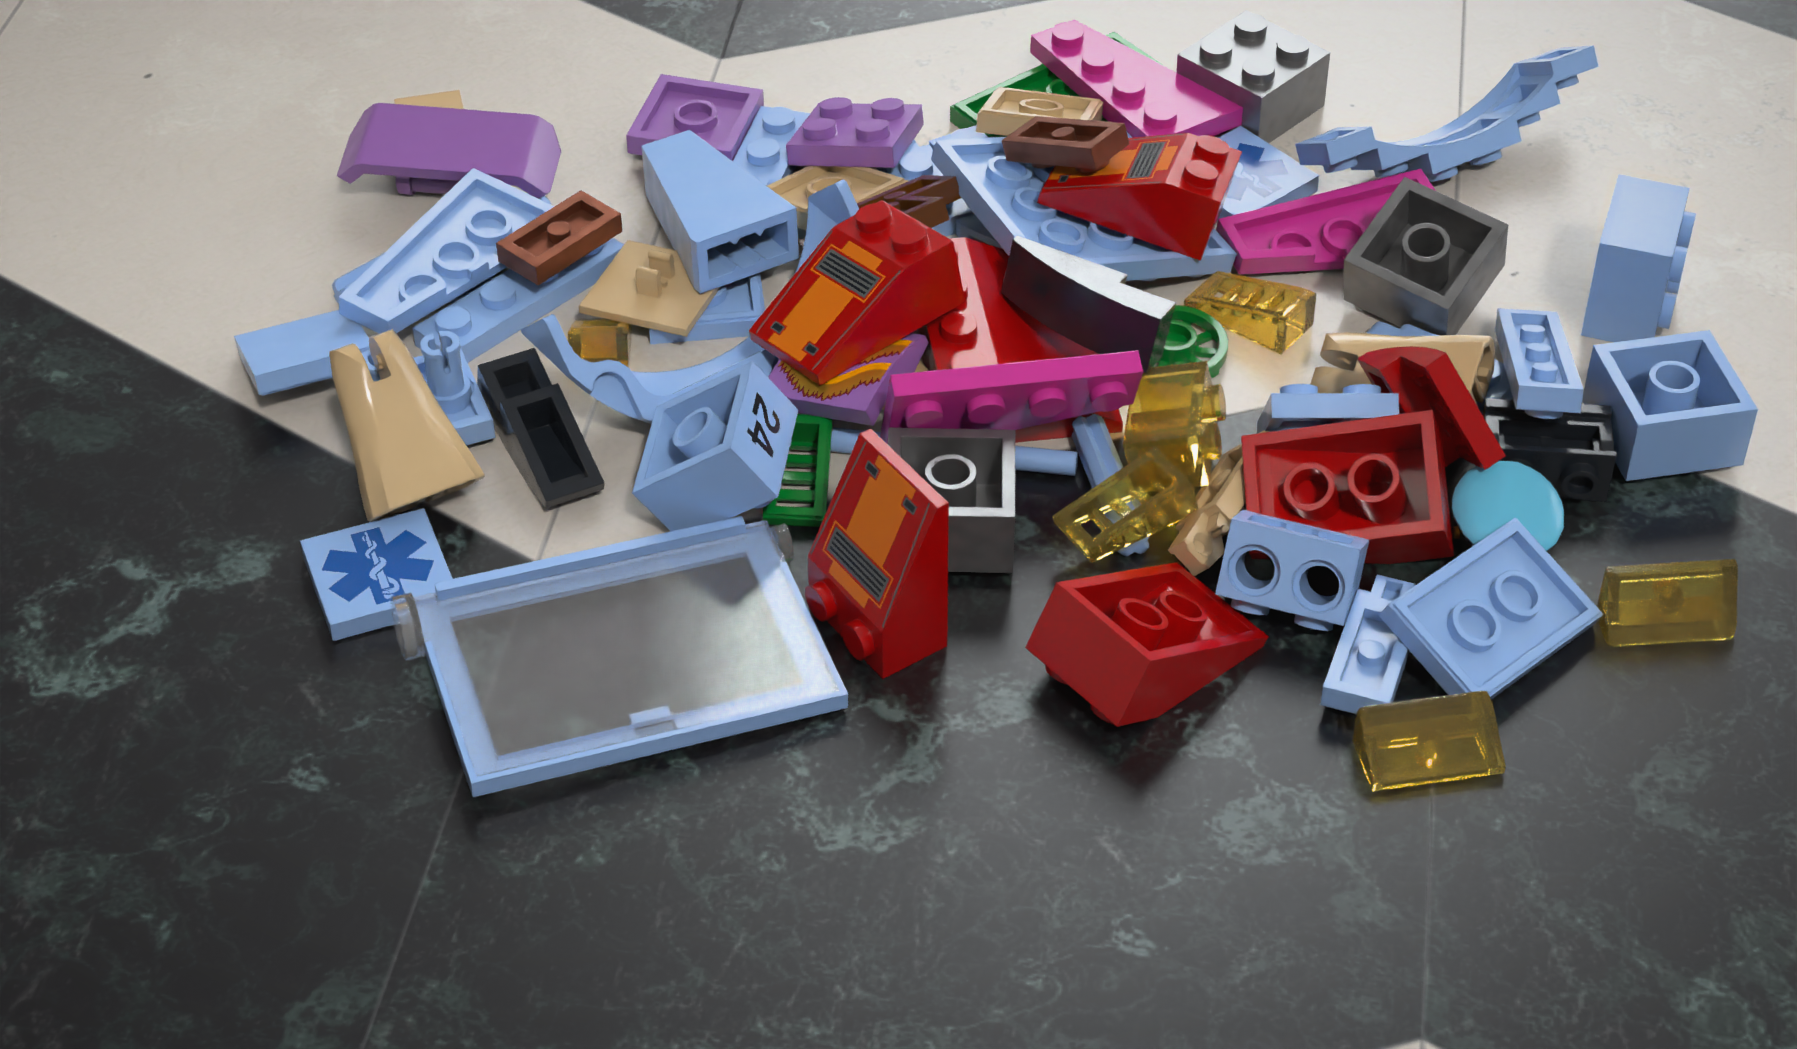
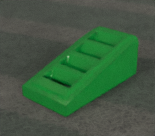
[763,414,832,527]

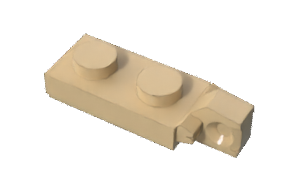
[1168,430,1268,576]

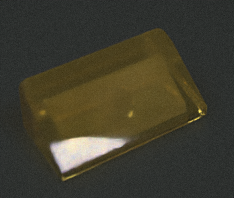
[1597,559,1738,647]
[1352,691,1506,791]

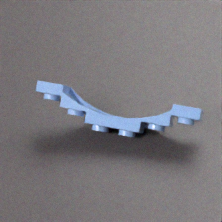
[1295,45,1599,182]

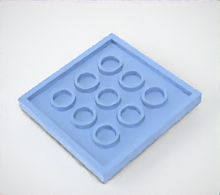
[931,132,1237,281]

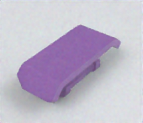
[337,103,561,199]

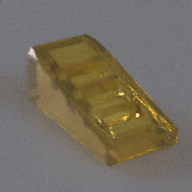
[1184,271,1317,355]
[1052,446,1198,563]

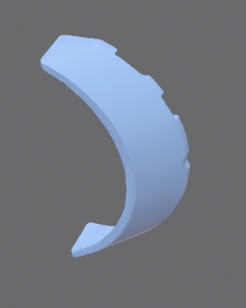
[521,179,859,424]

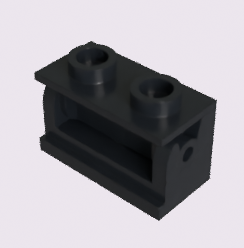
[1483,398,1617,502]

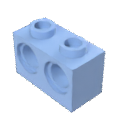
[1215,510,1369,631]

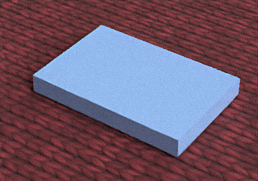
[1379,517,1604,717]

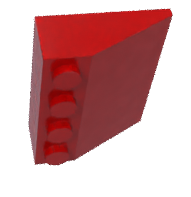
[915,237,1123,443]

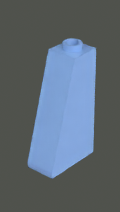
[641,130,799,294]

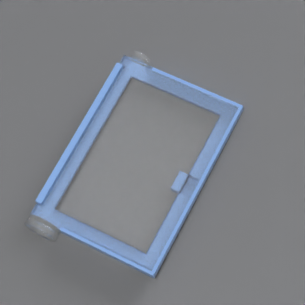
[390,516,848,797]

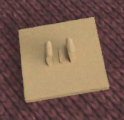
[579,240,720,337]

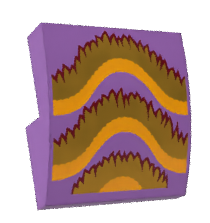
[768,333,929,426]

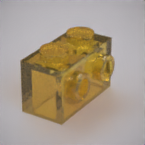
[1123,361,1226,493]

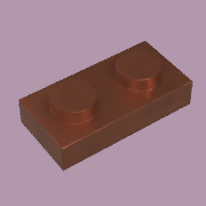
[1002,116,1129,173]
[496,190,623,285]

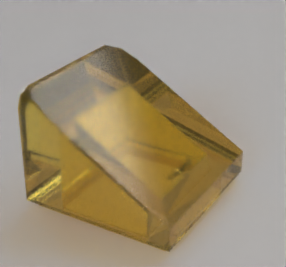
[568,319,632,367]

